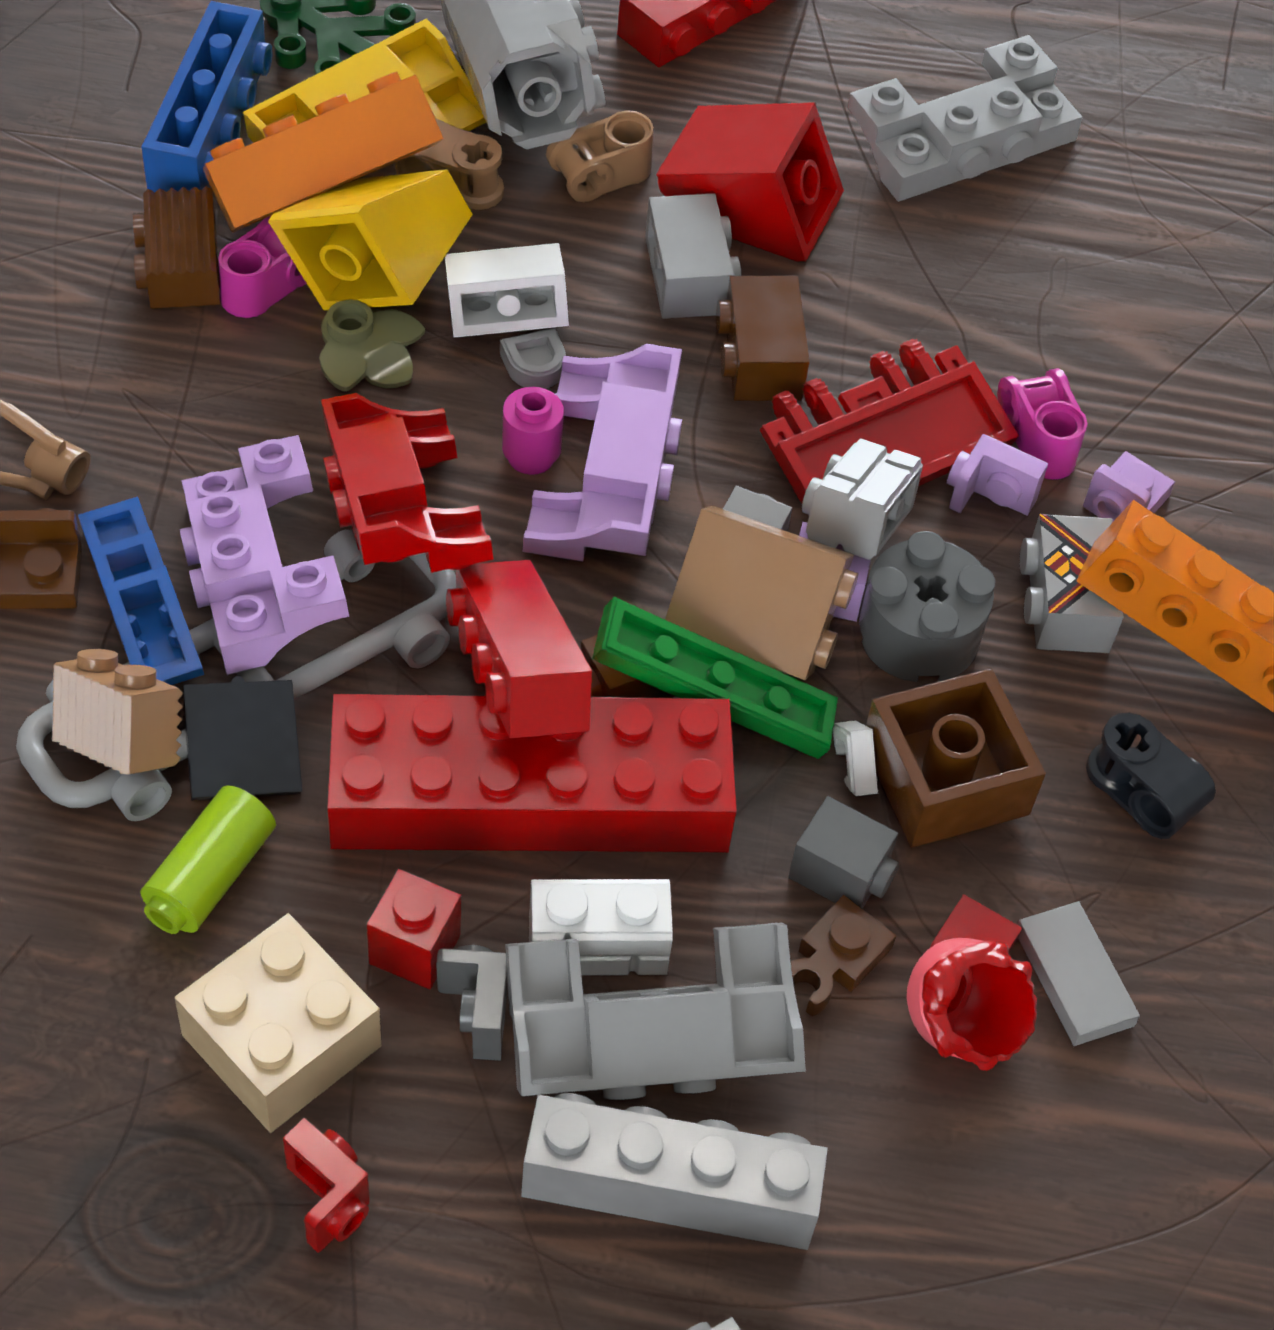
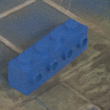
[142,1,272,192]

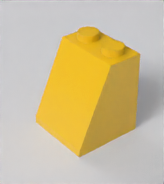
[268,169,473,311]

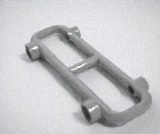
[16,530,456,821]

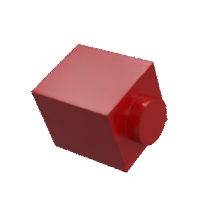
[367,869,461,990]

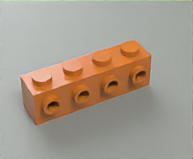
[203,72,444,233]
[1076,500,1274,713]

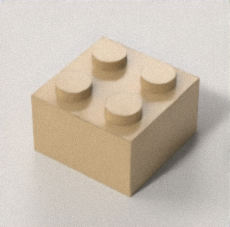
[175,913,381,1133]

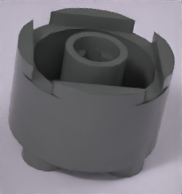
[859,531,995,682]

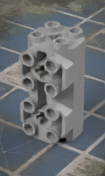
[440,0,606,150]

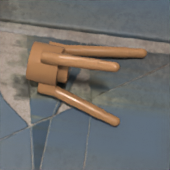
[0,399,90,500]

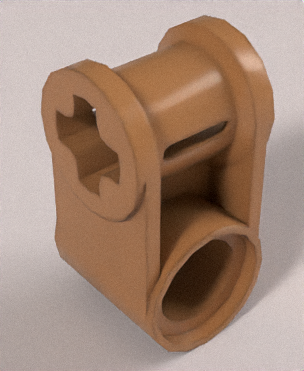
[546,111,653,202]
[395,119,504,210]

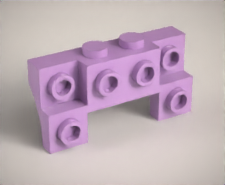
[523,344,682,561]
[180,435,349,675]

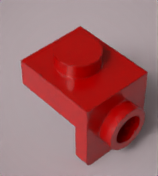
[283,1118,370,1253]

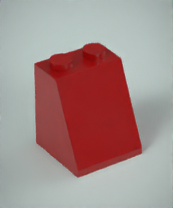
[656,102,844,261]

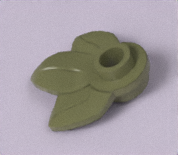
[319,300,425,391]

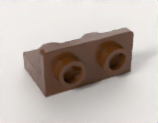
[0,508,82,609]

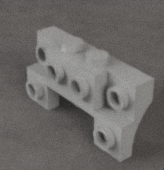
[848,35,1082,202]
[505,923,806,1099]

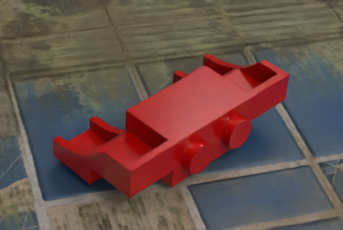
[321,393,494,573]

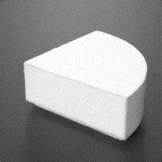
[833,720,878,796]

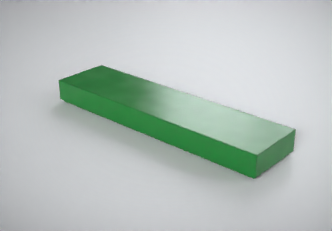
[592,597,838,759]

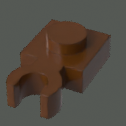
[790,895,897,1016]

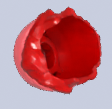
[907,938,1037,1071]

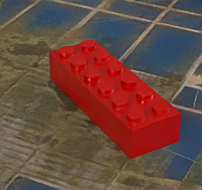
[328,694,737,853]

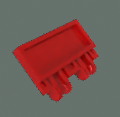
[760,339,1019,516]

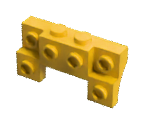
[243,19,486,143]

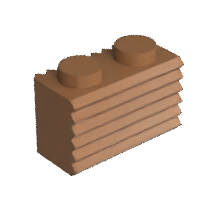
[52,649,183,774]

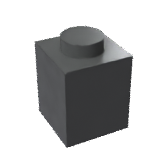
[788,796,900,909]

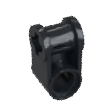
[1086,712,1216,839]

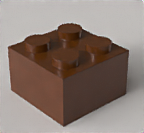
[866,668,1046,848]

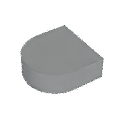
[500,327,566,389]

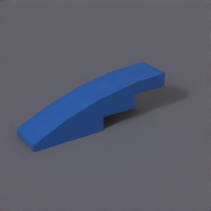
[78,496,204,685]

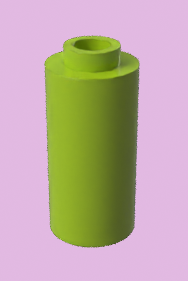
[140,786,276,934]

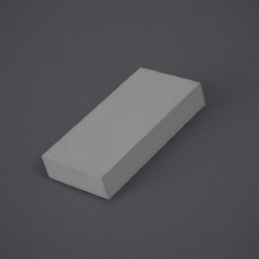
[1017,901,1140,1046]

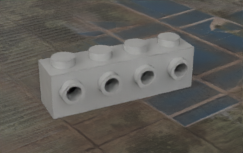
[521,1093,828,1250]

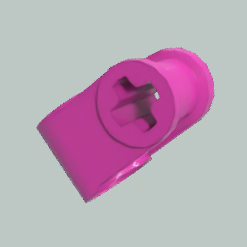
[218,214,307,318]
[997,368,1088,479]

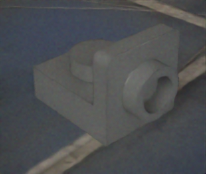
[436,945,508,1061]

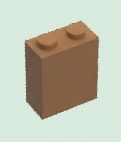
[665,506,859,680]

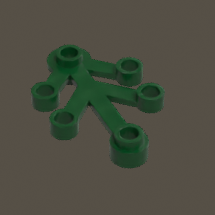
[260,0,416,75]

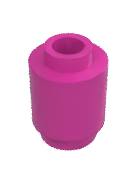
[502,387,564,475]

